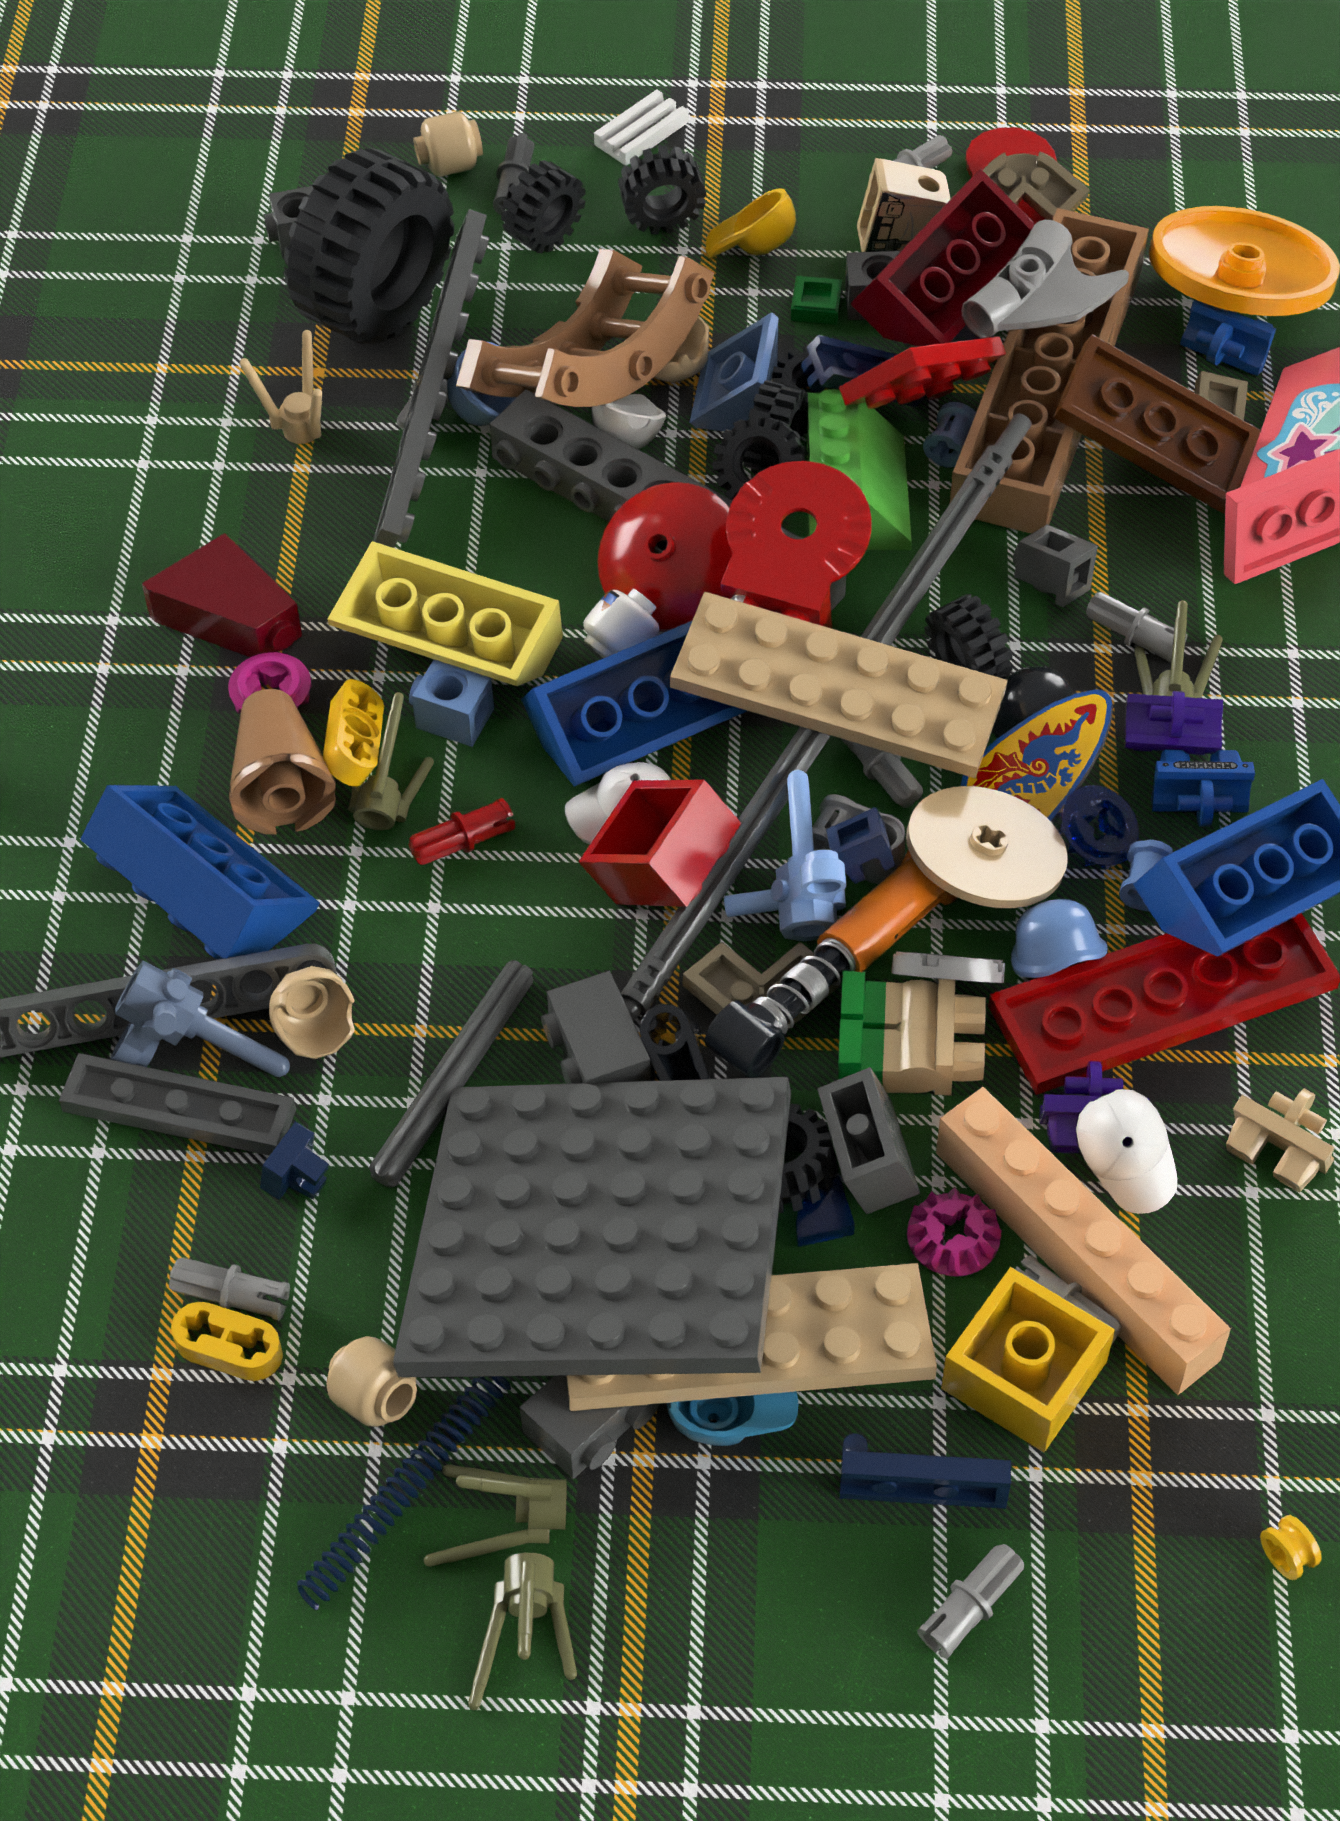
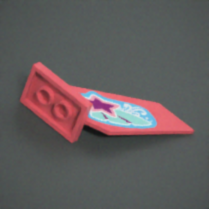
[1224,347,1340,584]

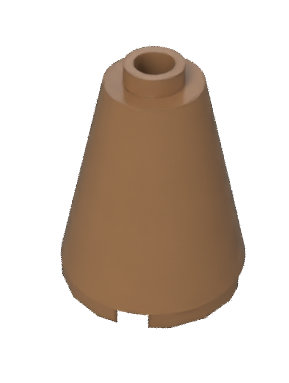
[229,689,336,835]

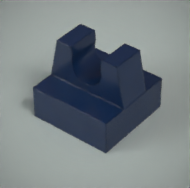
[826,807,895,884]
[260,1121,329,1200]

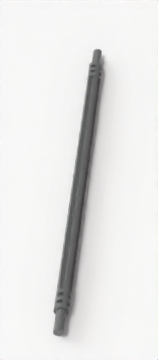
[620,414,1032,1022]

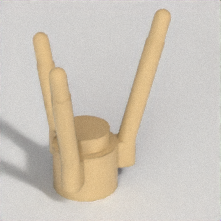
[240,330,322,444]

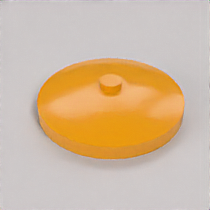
[1149,206,1340,316]

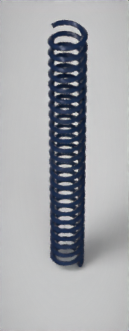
[297,1376,511,1610]

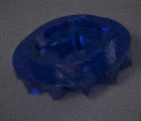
[1058,785,1139,870]

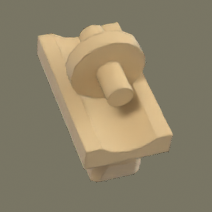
[1226,1088,1334,1192]

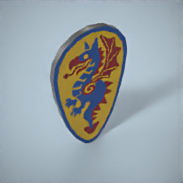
[961,689,1113,824]

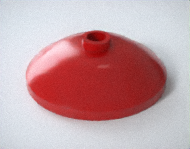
[598,482,732,632]

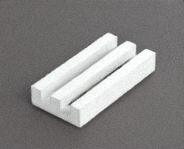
[594,90,689,166]

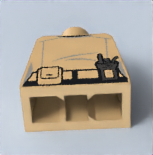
[857,158,951,252]

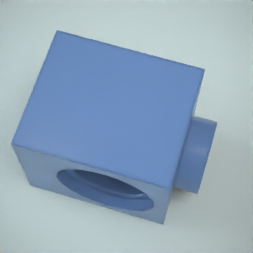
[409,659,494,747]

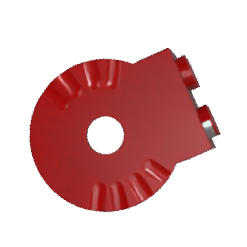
[720,461,872,629]

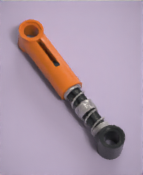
[705,850,958,1078]

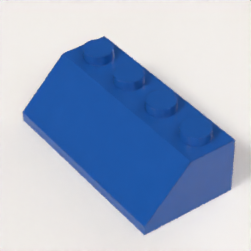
[521,621,747,787]
[1133,779,1340,957]
[80,785,320,960]

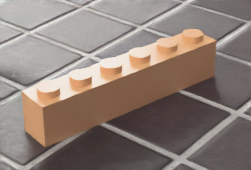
[936,1087,1231,1395]

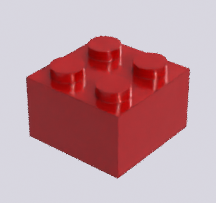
[579,779,741,907]

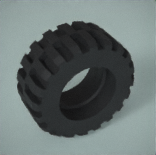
[284,148,455,344]

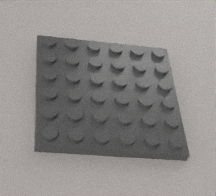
[393,1077,791,1377]

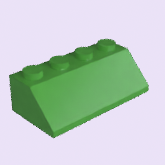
[806,389,912,550]

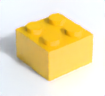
[941,1267,1115,1453]

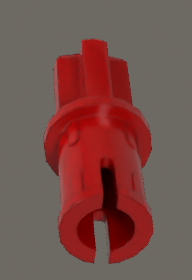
[409,798,515,865]

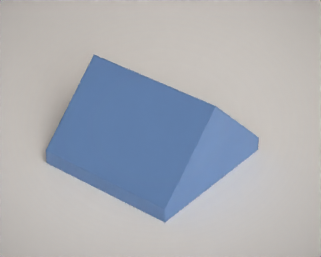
[689,312,778,431]

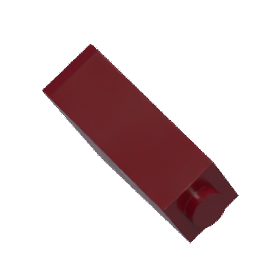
[142,533,302,657]

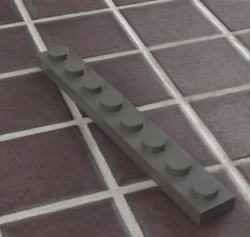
[373,209,489,548]

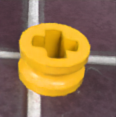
[1260,1515,1322,1580]

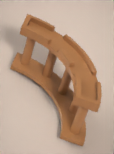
[456,249,714,407]

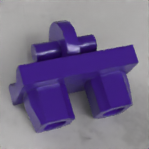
[1124,691,1223,755]
[1039,1061,1149,1153]

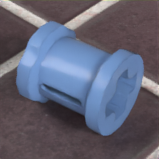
[923,402,976,468]
[1119,839,1173,912]

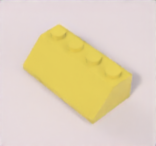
[327,541,563,686]

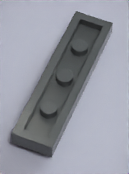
[59,1053,296,1156]

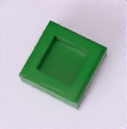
[791,276,843,325]

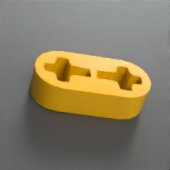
[171,1302,283,1381]

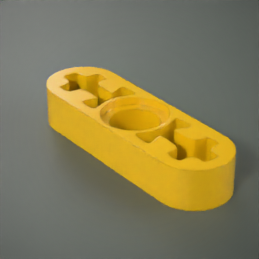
[323,679,384,786]

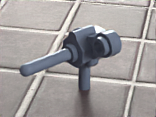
[110,960,290,1077]

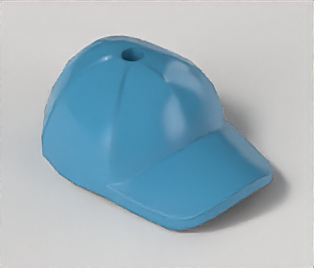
[667,1391,798,1446]

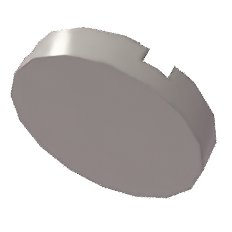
[892,951,1005,983]

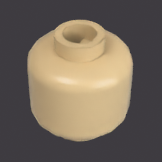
[413,111,483,177]
[326,1336,417,1427]

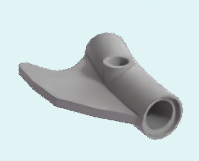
[962,220,1129,338]

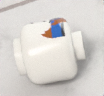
[583,588,659,658]

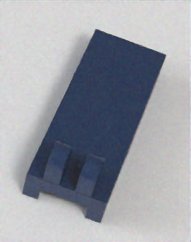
[801,335,927,407]
[840,1433,1011,1509]

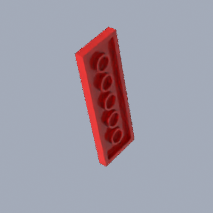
[988,913,1340,1095]

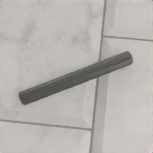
[369,960,533,1188]

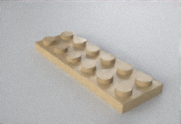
[670,592,1007,778]
[566,1263,937,1411]

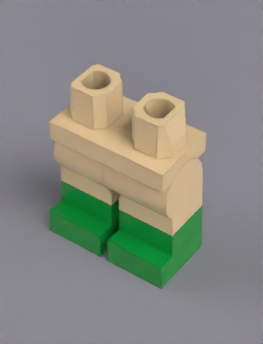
[838,971,986,1096]

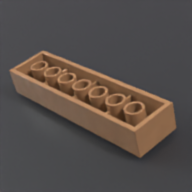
[950,208,1149,534]

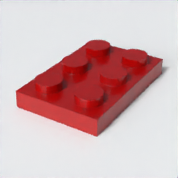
[839,336,1006,409]

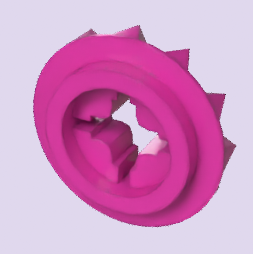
[228,652,312,713]
[907,1187,1002,1276]

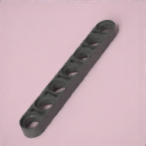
[0,944,337,1057]

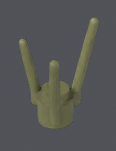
[1134,600,1223,698]
[348,692,434,831]
[424,1464,567,1567]
[468,1553,577,1710]

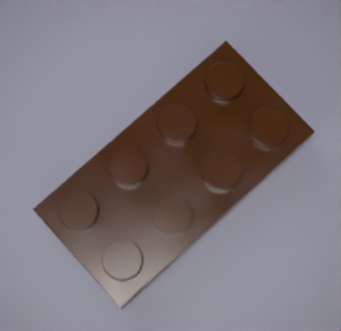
[1053,334,1261,514]

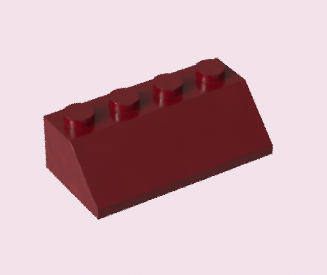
[850,169,1035,346]

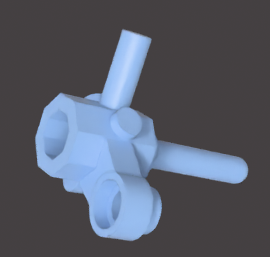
[724,770,846,942]

